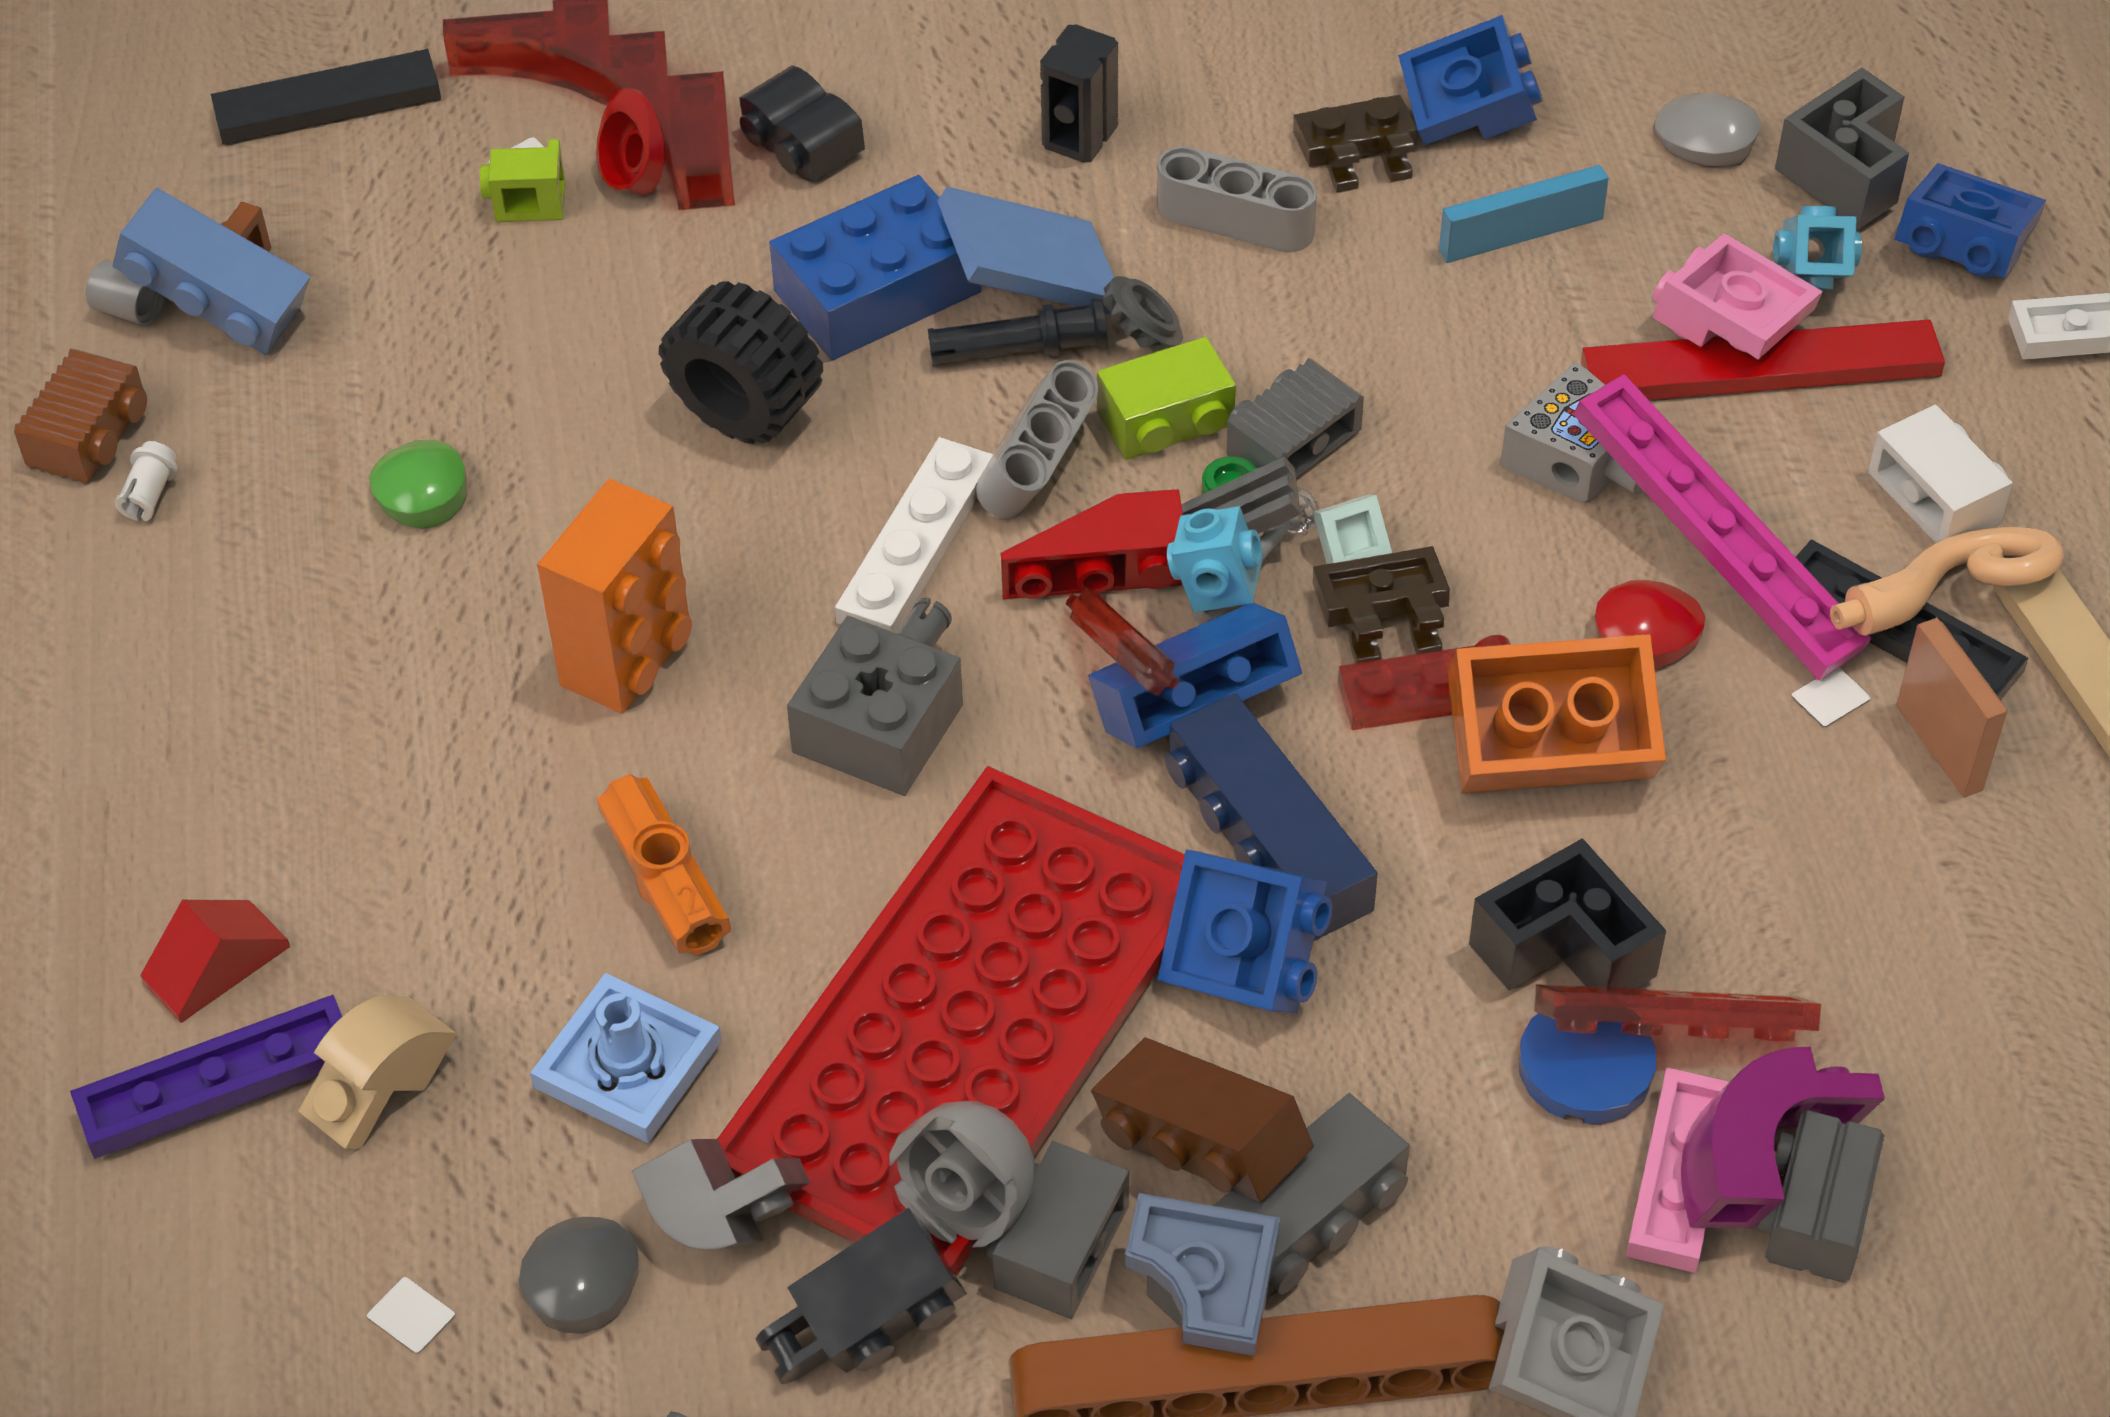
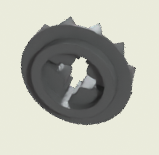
[1102,276,1183,353]

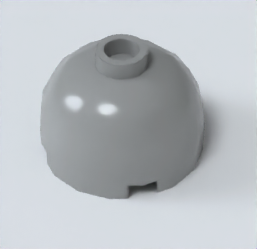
[890,1101,1035,1247]

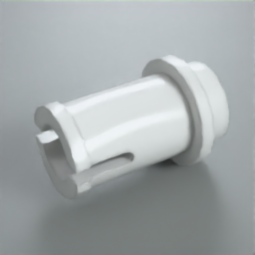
[115,441,178,521]

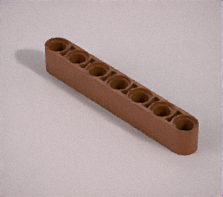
[1008,1295,1505,1417]

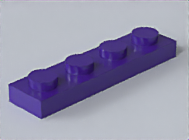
[70,994,342,1159]

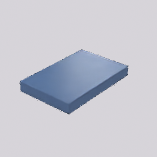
[937,186,1114,314]

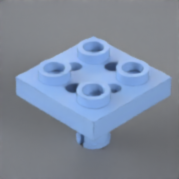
[530,973,722,1144]

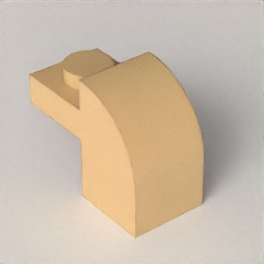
[298,996,457,1149]

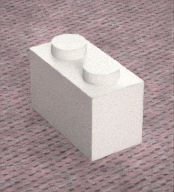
[1868,404,2013,543]

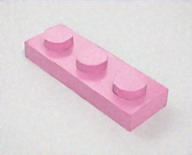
[1626,1068,1729,1273]

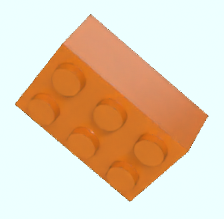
[537,478,692,714]
[1447,634,1666,793]

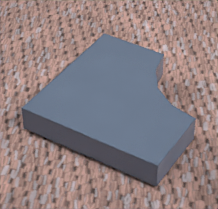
[1125,1193,1280,1356]

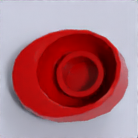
[596,87,665,196]
[1595,580,1705,669]

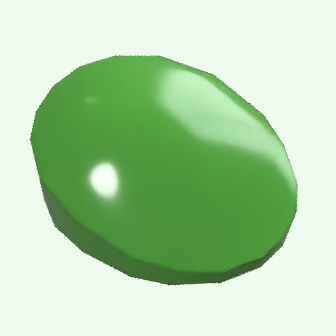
[369,440,467,529]

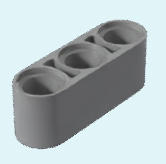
[1157,146,1317,252]
[976,360,1098,519]

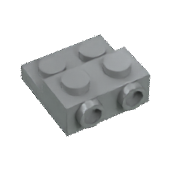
[1489,1247,1664,1417]

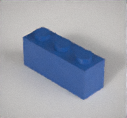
[1088,603,1303,748]

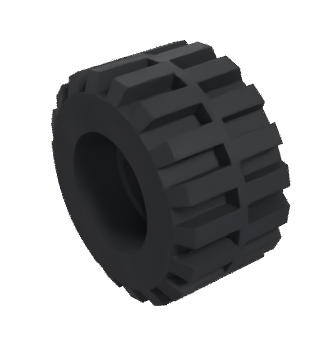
[658,281,824,444]

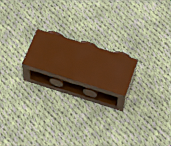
[1091,1037,1314,1203]

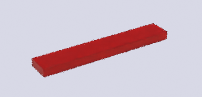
[1581,319,1945,400]

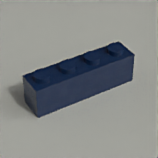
[1165,693,1378,941]

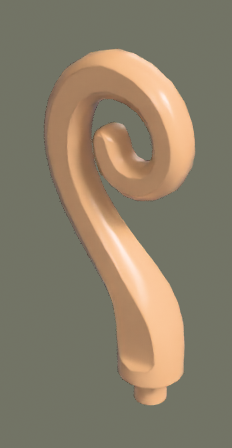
[1830,527,2064,636]

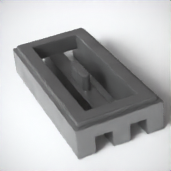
[1181,457,1301,534]

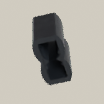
[739,66,865,182]

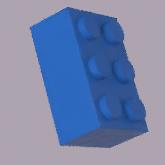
[769,174,981,361]

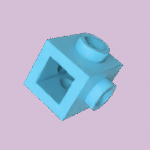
[1773,206,1862,290]
[1167,506,1263,612]

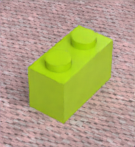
[1097,336,1236,460]

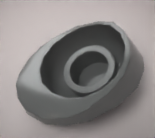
[519,1217,639,1334]

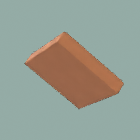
[1896,618,2008,798]

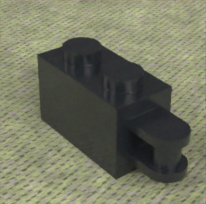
[755,1208,967,1384]

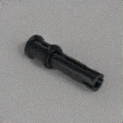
[927,297,1108,367]

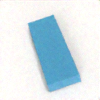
[1439,165,1609,263]

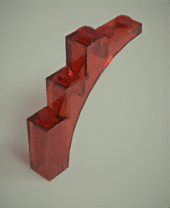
[443,0,735,210]

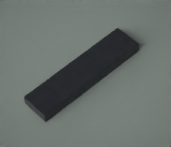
[210,49,441,145]
[1796,539,2028,700]

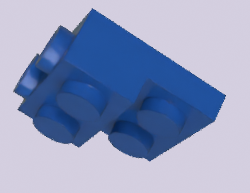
[1398,15,1543,145]
[1894,163,2046,278]
[1157,849,1332,1013]

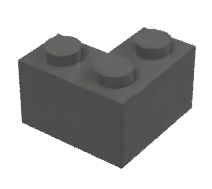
[1775,68,1909,229]

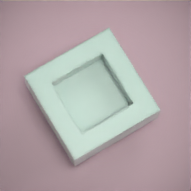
[1312,494,1392,564]

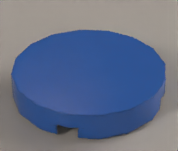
[1519,997,1656,1124]

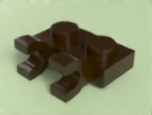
[1293,95,1417,192]
[1313,546,1450,668]

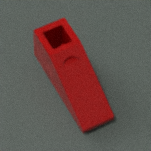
[1000,489,1183,600]

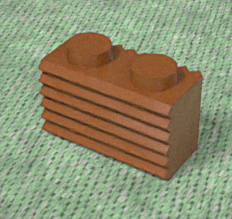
[14,349,147,484]

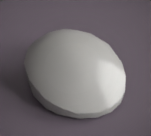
[1655,93,1761,166]

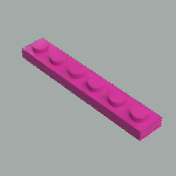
[1573,374,1871,680]

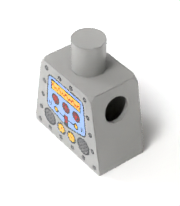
[1500,362,1643,503]

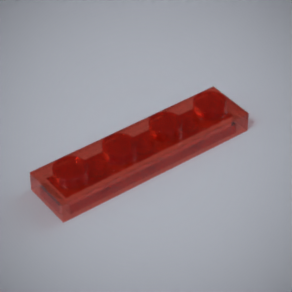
[1534,984,1821,1042]

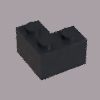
[1469,838,1666,1002]

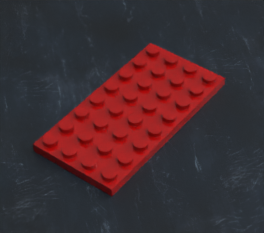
[717,766,1185,1275]

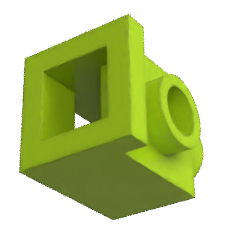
[480,139,566,222]

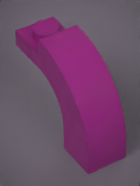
[1681,1047,1885,1229]

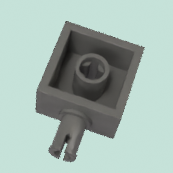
[787,597,963,796]

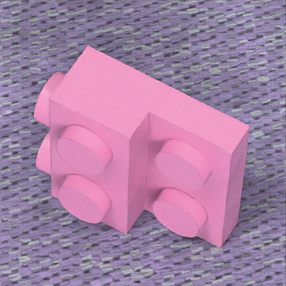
[1652,233,1823,359]

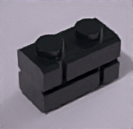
[1040,24,1118,163]

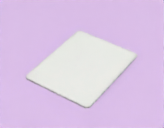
[1792,667,1871,726]
[367,1277,455,1353]

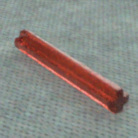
[1066,588,1179,695]

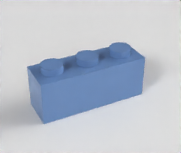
[112,187,311,355]

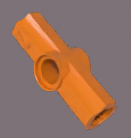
[597,774,731,956]

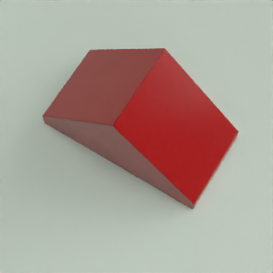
[140,899,290,1023]

